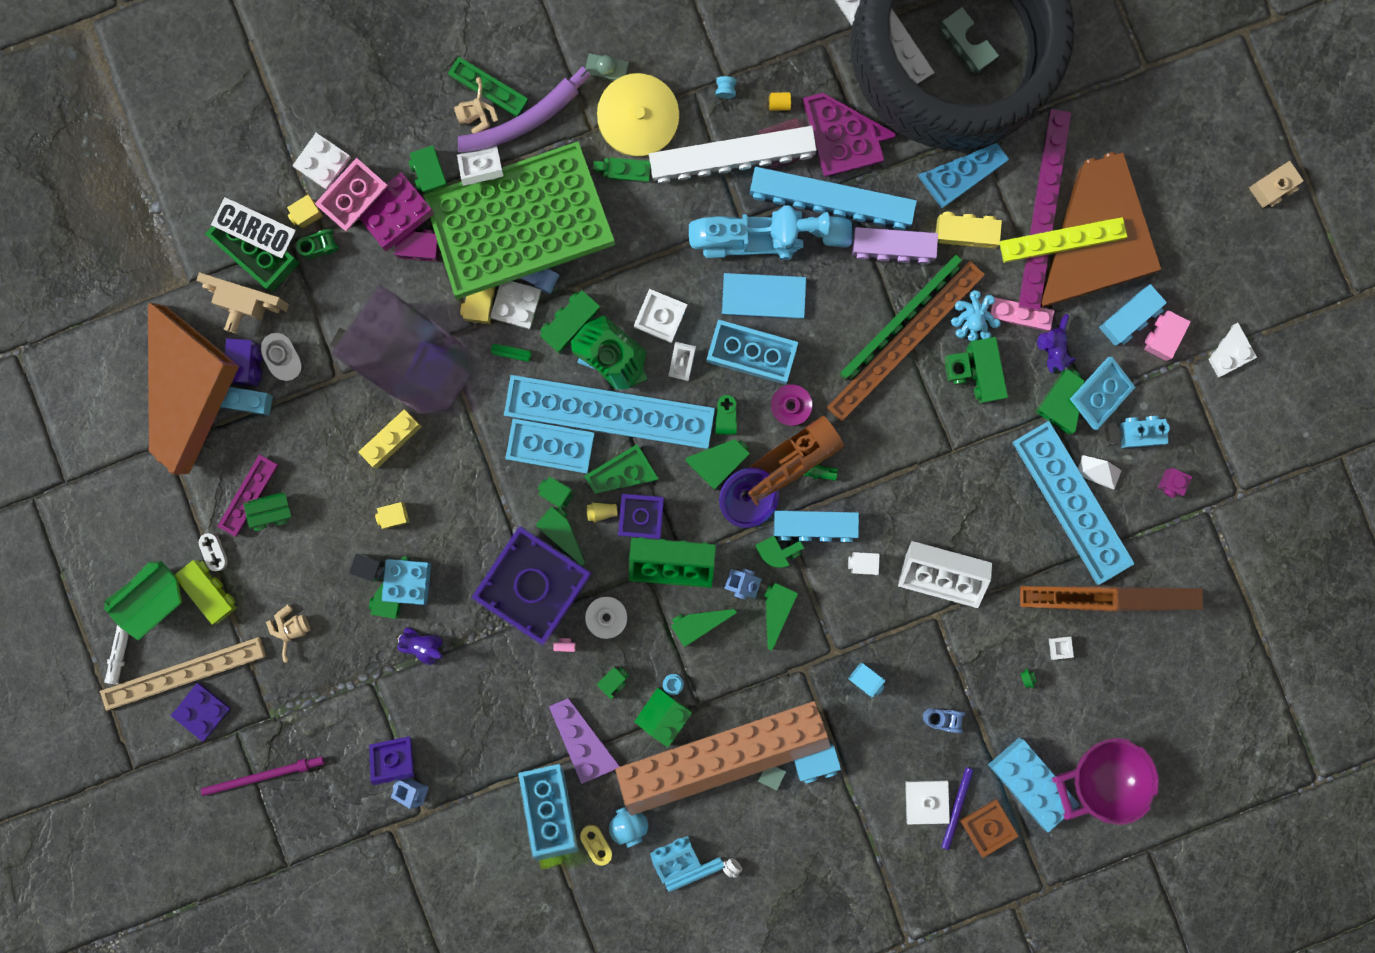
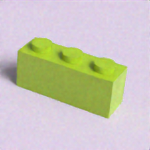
[175,560,237,625]

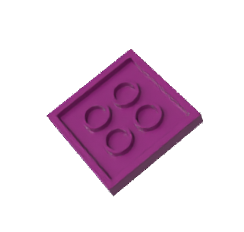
[359,172,435,252]

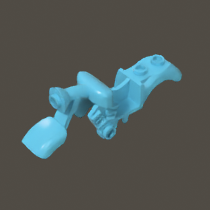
[689,206,853,260]

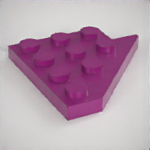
[803,93,895,178]

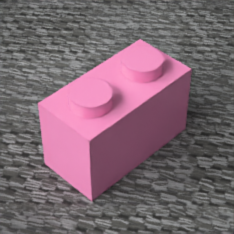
[1144,310,1190,361]

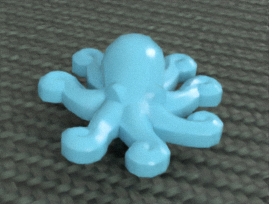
[951,290,1001,342]

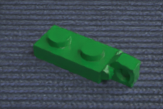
[593,157,651,183]

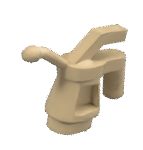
[454,77,498,133]
[266,604,311,663]

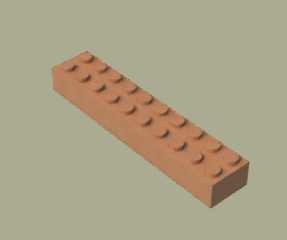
[615,701,830,816]

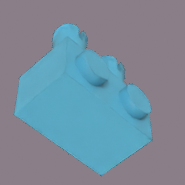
[1119,416,1170,448]

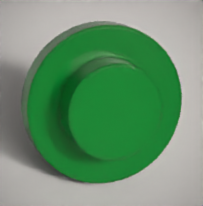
[1020,668,1038,689]

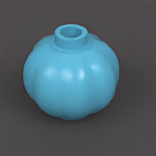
[609,807,648,848]

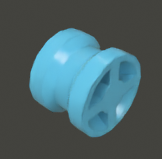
[716,76,737,98]

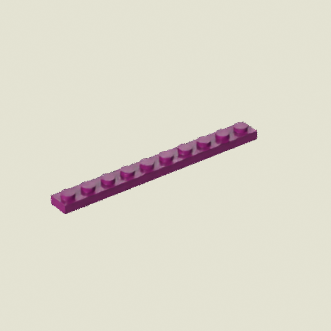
[1018,109,1071,311]

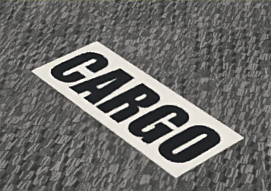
[211,197,296,258]

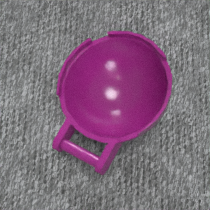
[1051,738,1159,825]

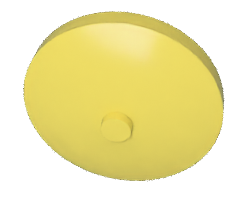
[597,73,679,157]

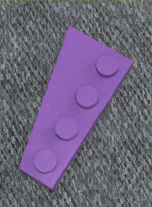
[549,698,620,784]

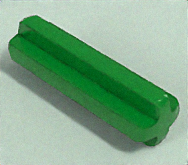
[491,343,531,362]

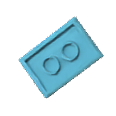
[1070,357,1135,430]

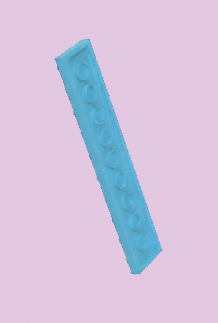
[504,375,715,449]

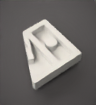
[1209,323,1257,377]

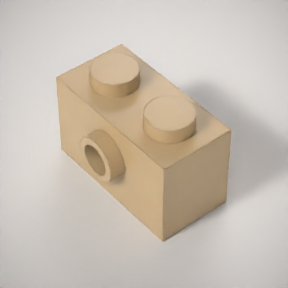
[1249,161,1303,208]

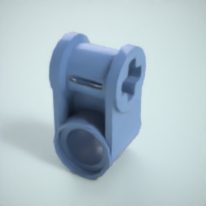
[923,708,965,733]

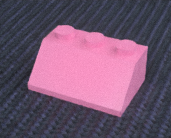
[315,158,388,232]

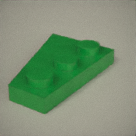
[584,444,659,494]

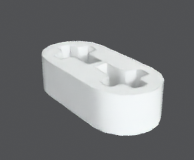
[199,533,228,571]

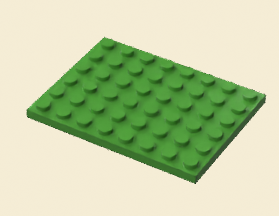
[423,142,615,300]

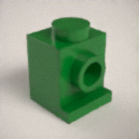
[597,666,629,699]

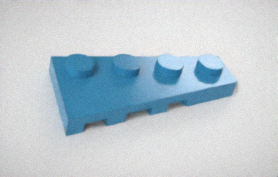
[918,143,1009,209]

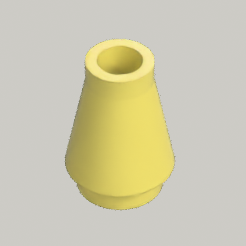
[587,502,618,523]

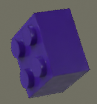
[225,338,263,387]
[618,494,664,539]

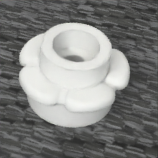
[723,858,742,878]

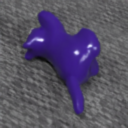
[1037,314,1076,373]
[397,627,443,665]

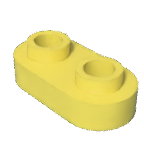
[580,825,612,865]

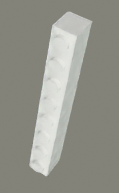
[649,126,816,184]

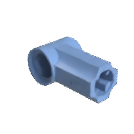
[520,269,559,294]

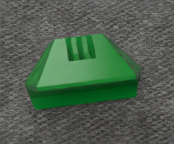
[571,315,647,390]
[104,561,182,641]

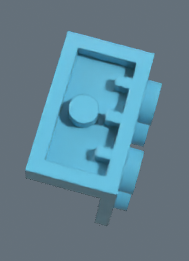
[382,559,431,605]

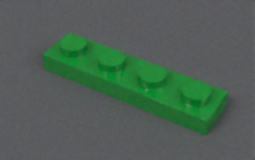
[448,57,529,117]

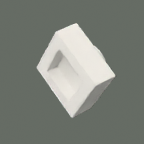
[1049,636,1074,660]

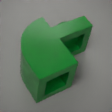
[755,536,804,568]

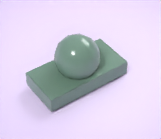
[584,53,629,81]

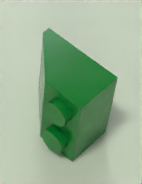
[634,687,692,747]

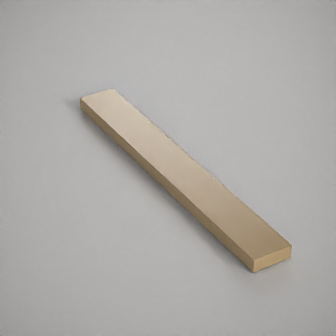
[100,637,267,711]

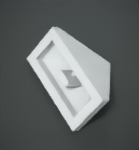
[669,342,696,381]
[1078,455,1122,490]

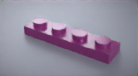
[217,454,279,537]

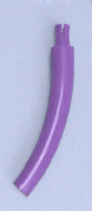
[458,66,591,153]

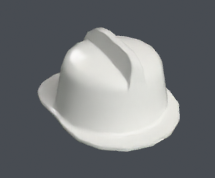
[261,333,301,381]

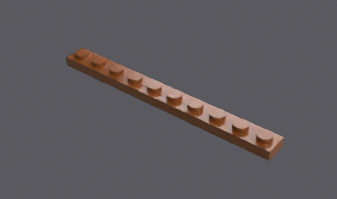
[827,261,985,422]

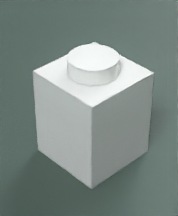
[848,552,879,575]

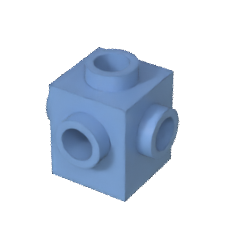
[725,568,761,600]

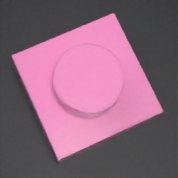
[553,638,576,652]

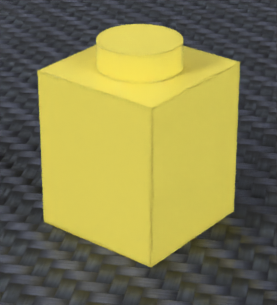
[287,195,323,229]
[375,502,410,529]

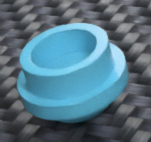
[663,674,684,695]

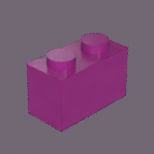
[394,229,440,262]

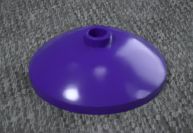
[719,468,779,528]

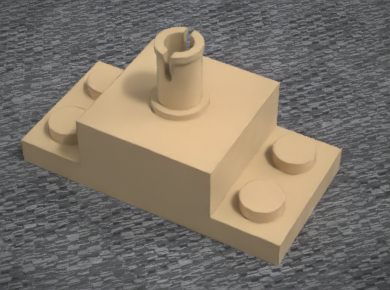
[197,273,289,334]

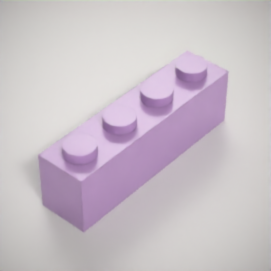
[852,227,938,264]

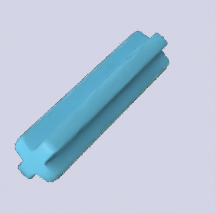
[665,857,725,892]

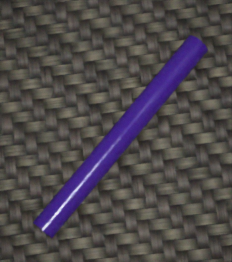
[941,767,974,850]

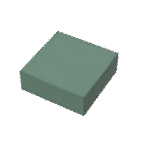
[758,766,786,790]

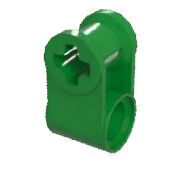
[296,229,339,260]
[716,395,737,435]

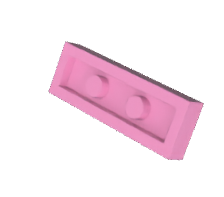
[990,297,1054,332]

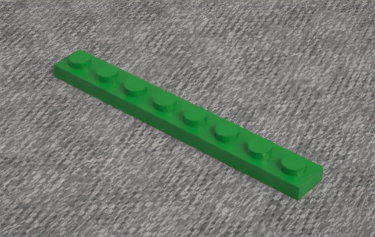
[839,255,962,380]

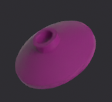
[771,384,812,426]

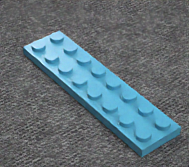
[1012,421,1135,585]

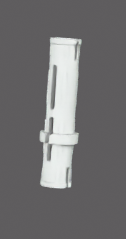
[104,625,129,684]

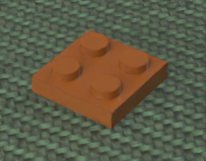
[960,799,1019,858]

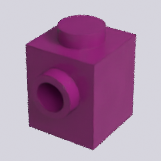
[1158,468,1192,498]

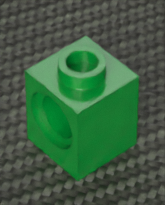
[944,352,972,385]

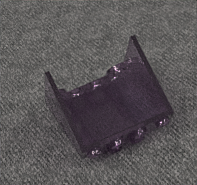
[331,284,472,415]

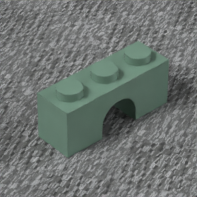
[939,7,999,76]

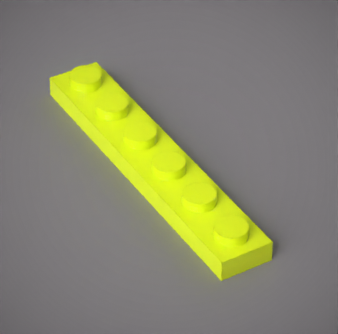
[999,217,1127,263]

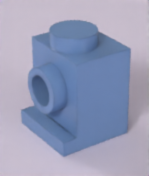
[391,778,429,809]

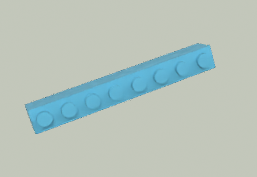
[749,167,917,230]

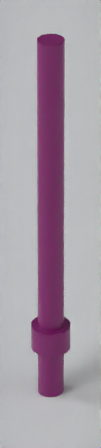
[201,756,325,796]

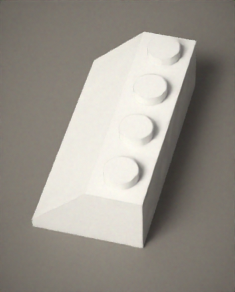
[898,541,992,608]

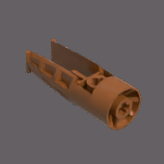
[749,416,845,505]

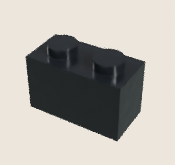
[349,554,386,582]

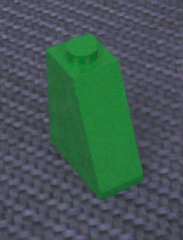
[1035,369,1084,435]
[685,439,750,490]

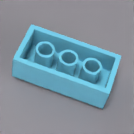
[707,320,798,385]
[988,738,1080,832]
[518,764,578,861]

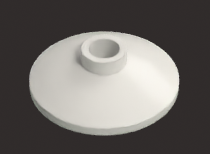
[585,597,627,639]

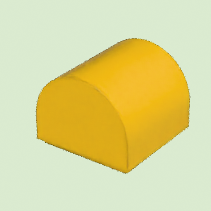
[769,92,791,111]

